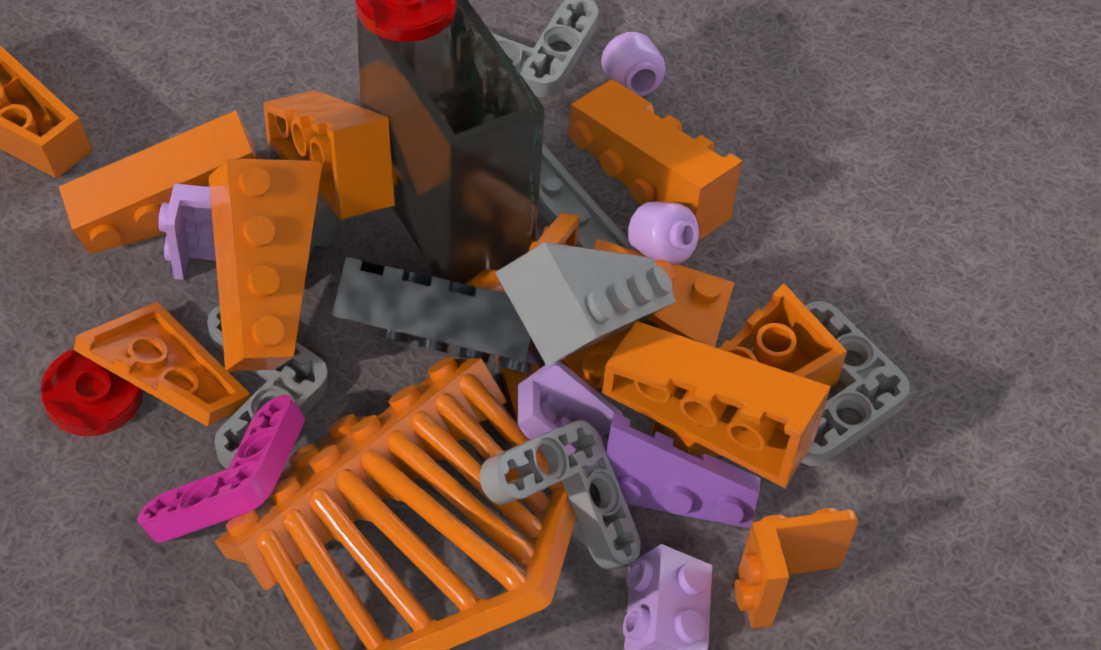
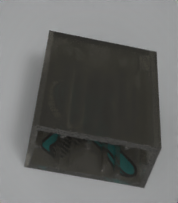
[357,0,545,284]

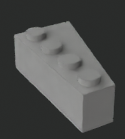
[495,242,676,366]

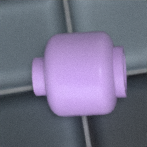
[601,32,666,97]
[628,201,699,265]

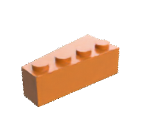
[568,79,743,241]

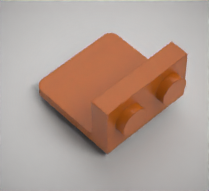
[735,508,858,629]

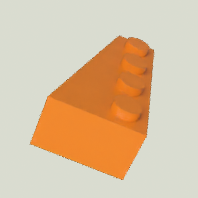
[0,45,93,179]
[263,90,398,220]
[58,110,262,254]
[209,158,323,371]
[652,283,847,458]
[602,321,831,489]

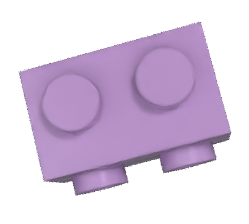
[159,183,216,280]
[518,361,623,455]
[623,544,712,650]

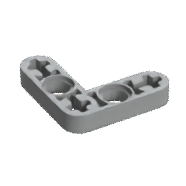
[442,0,599,97]
[801,301,910,466]
[207,305,329,469]
[480,420,641,570]

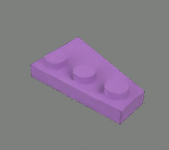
[599,412,761,529]

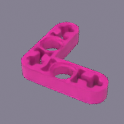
[137,395,305,543]

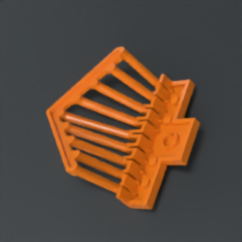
[215,356,576,650]

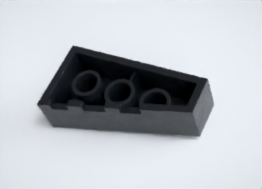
[332,257,546,373]

